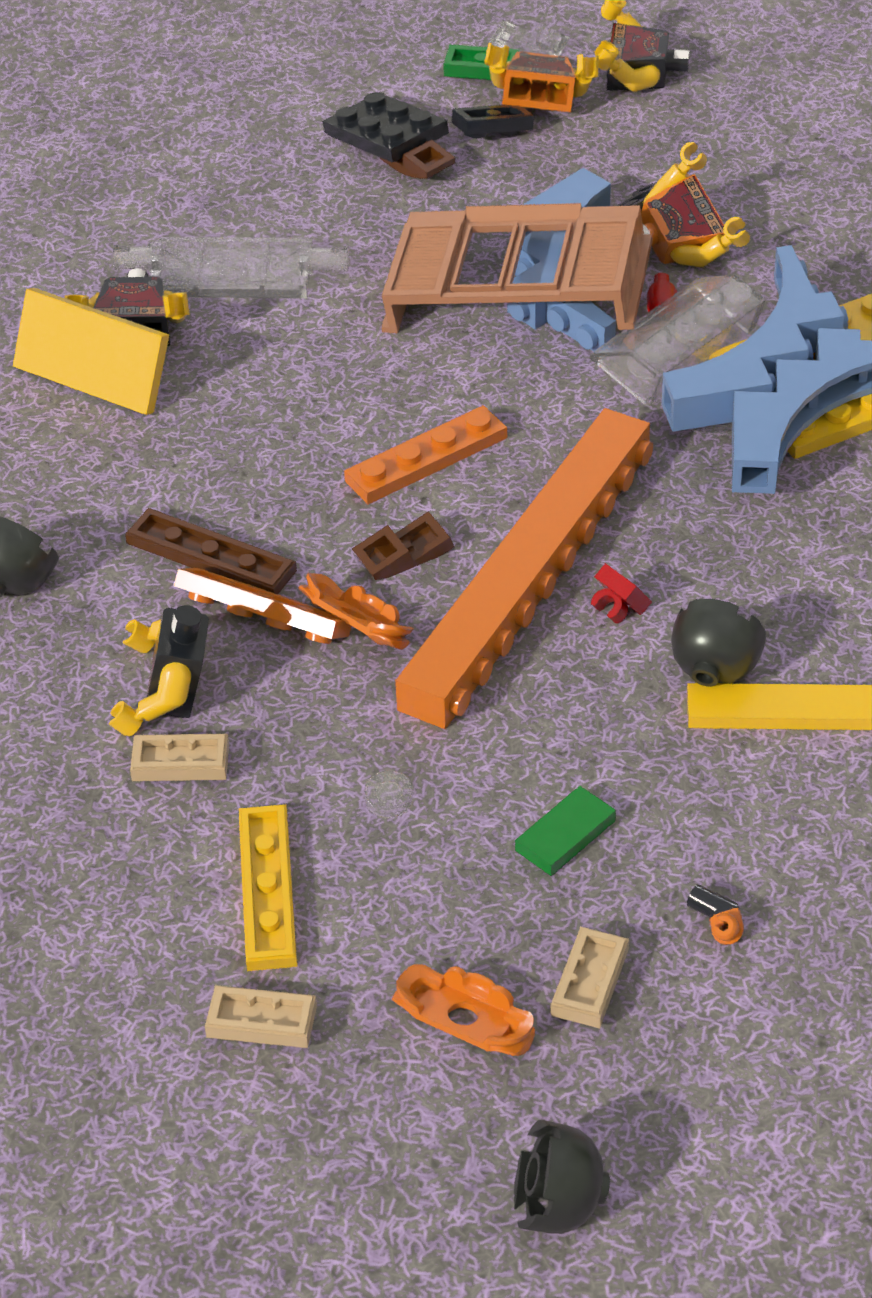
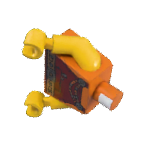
[484,43,599,112]
[641,142,750,267]

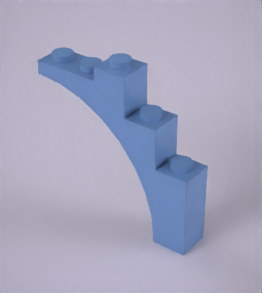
[507,168,616,358]
[662,245,848,432]
[732,328,872,494]

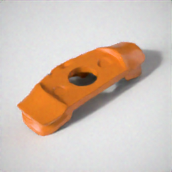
[298,572,414,650]
[392,964,535,1056]

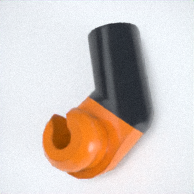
[687,884,744,945]

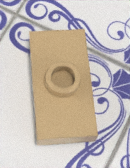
[130,734,229,781]
[551,927,629,1029]
[205,985,317,1048]

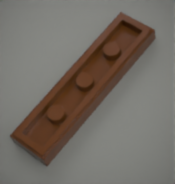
[125,508,297,594]

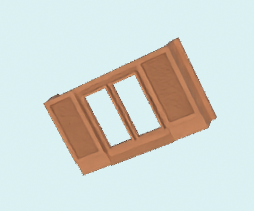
[381,203,653,333]

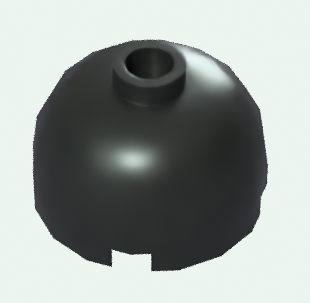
[0,516,59,597]
[671,599,766,687]
[514,1120,610,1234]

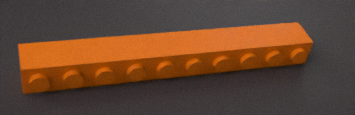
[395,408,653,730]

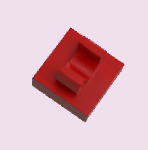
[590,563,652,623]

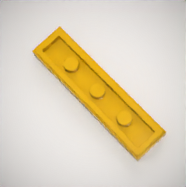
[687,683,872,730]
[238,804,297,971]

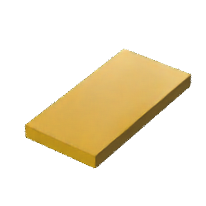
[13,288,169,415]

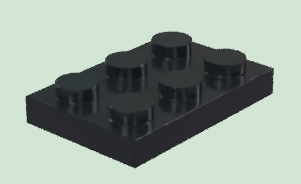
[322,92,449,163]

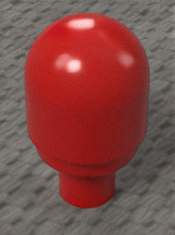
[646,272,679,321]

